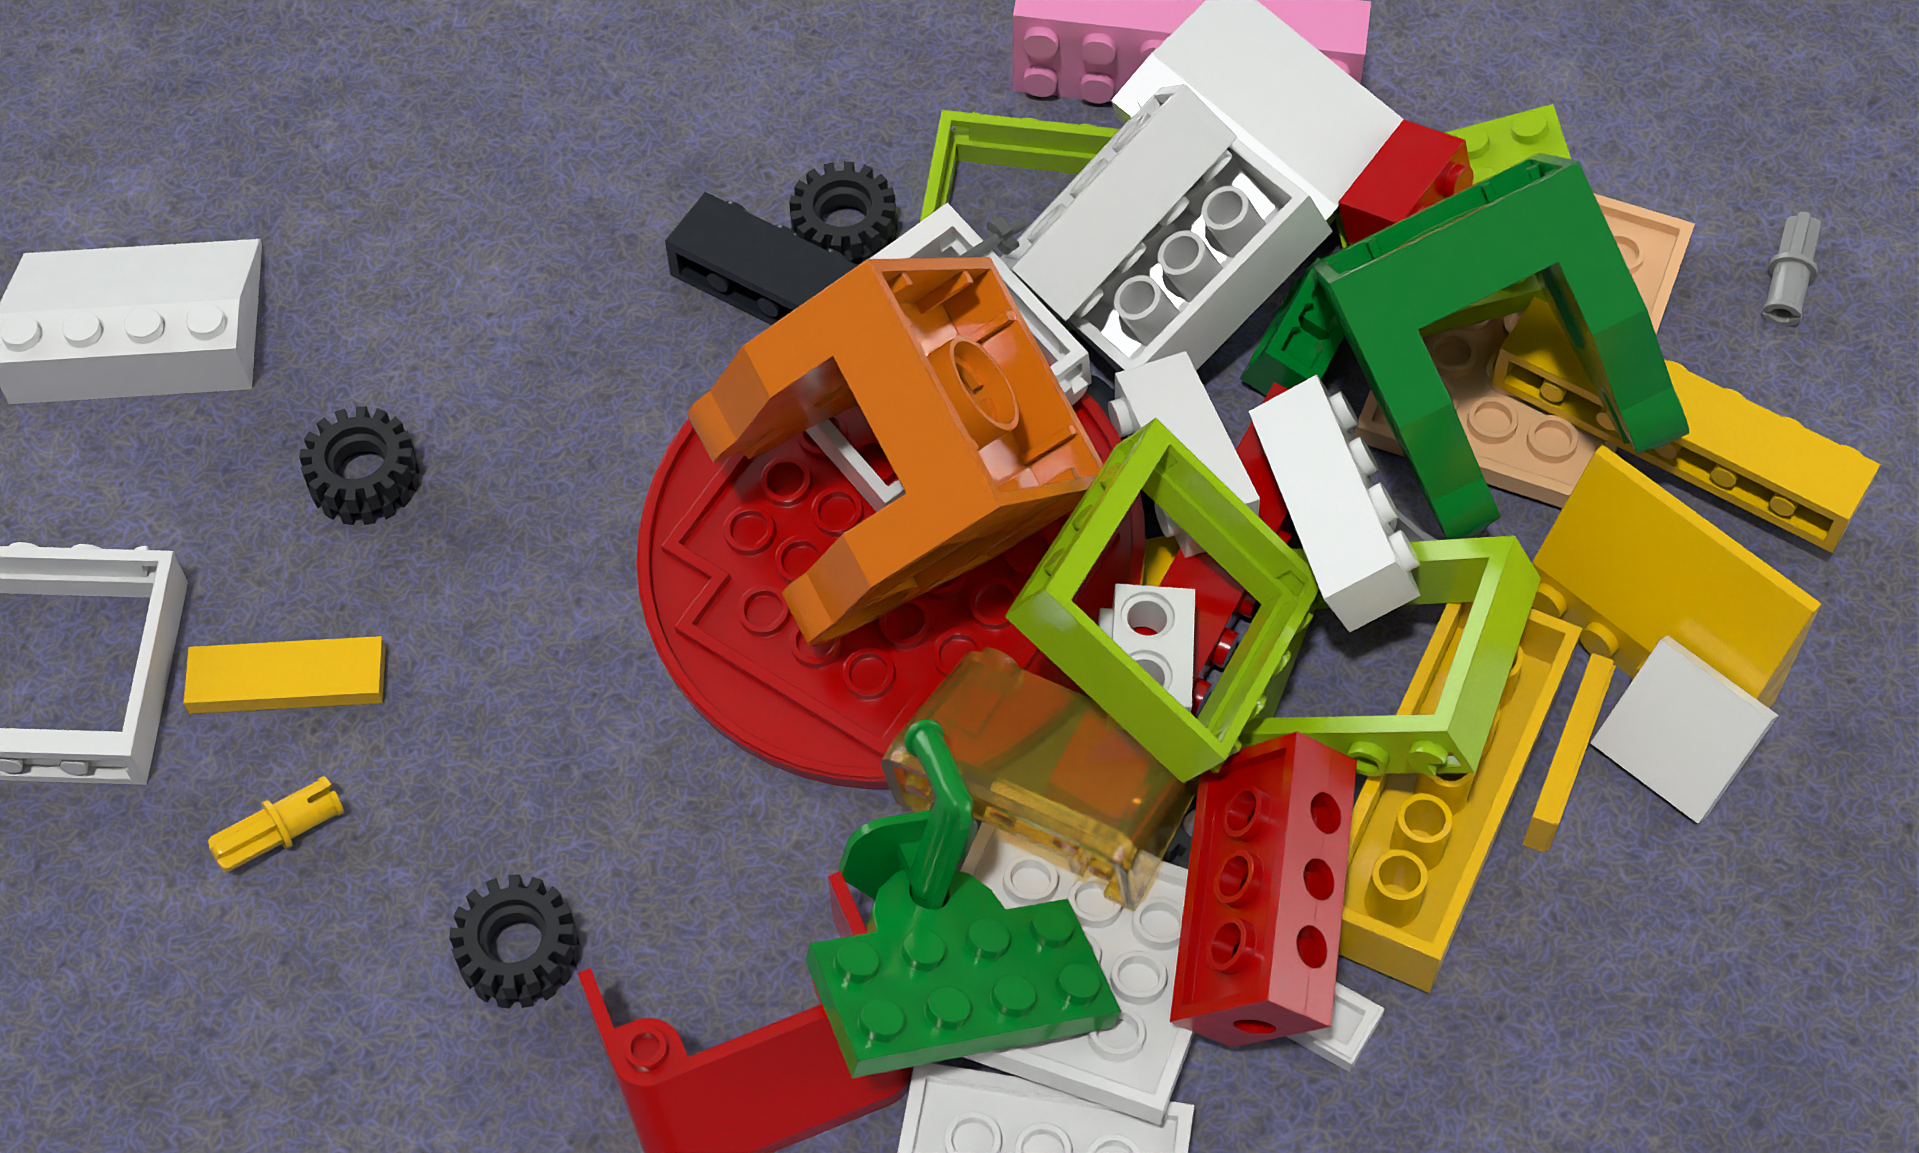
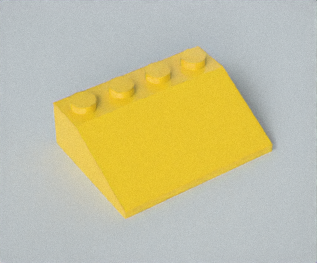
[1532,444,1821,708]

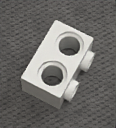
[1094,584,1195,734]

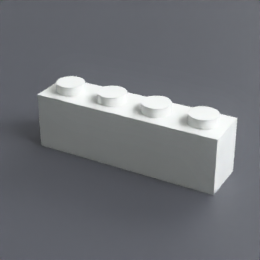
[1249,375,1421,632]

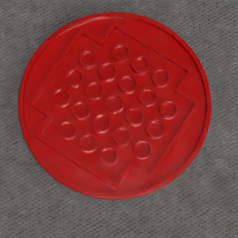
[636,363,1146,789]

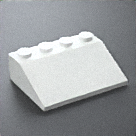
[1112,0,1403,226]
[1065,138,1332,372]
[0,239,262,404]

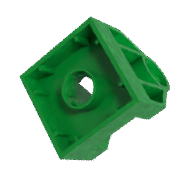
[1311,152,1690,540]

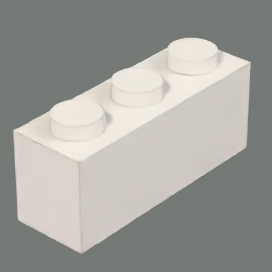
[1108,351,1260,558]

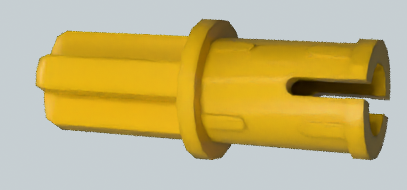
[208,776,344,872]

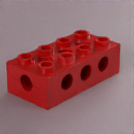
[1169,731,1357,1047]

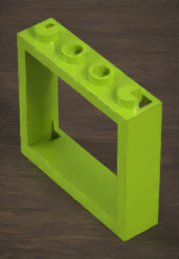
[920,110,1120,331]
[1005,418,1320,783]
[1237,535,1541,777]

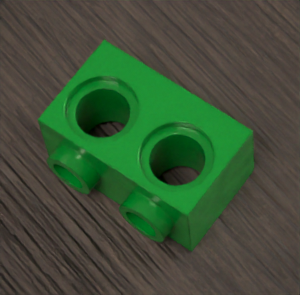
[1239,258,1345,395]

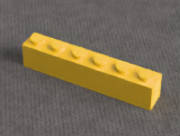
[1491,296,1881,553]

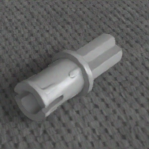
[1762,212,1822,327]

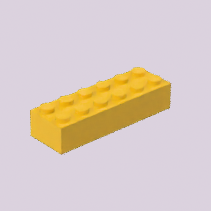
[1338,602,1582,993]

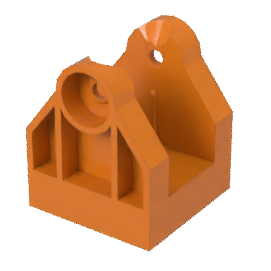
[687,257,1103,647]

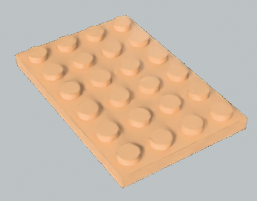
[1354,193,1695,508]

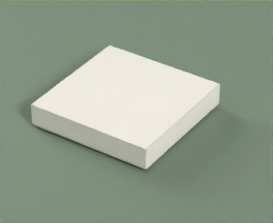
[1591,636,1779,824]

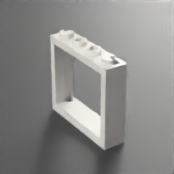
[805,203,1092,512]
[0,542,188,785]

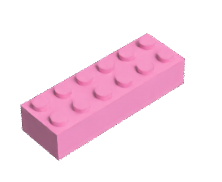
[1013,0,1371,103]

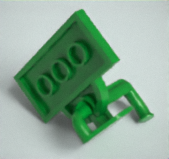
[805,719,1121,1078]

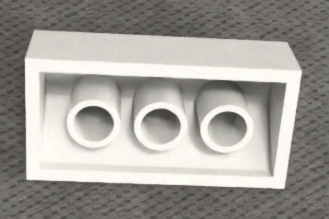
[1000,83,1238,321]

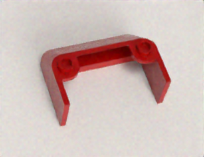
[578,871,912,1153]

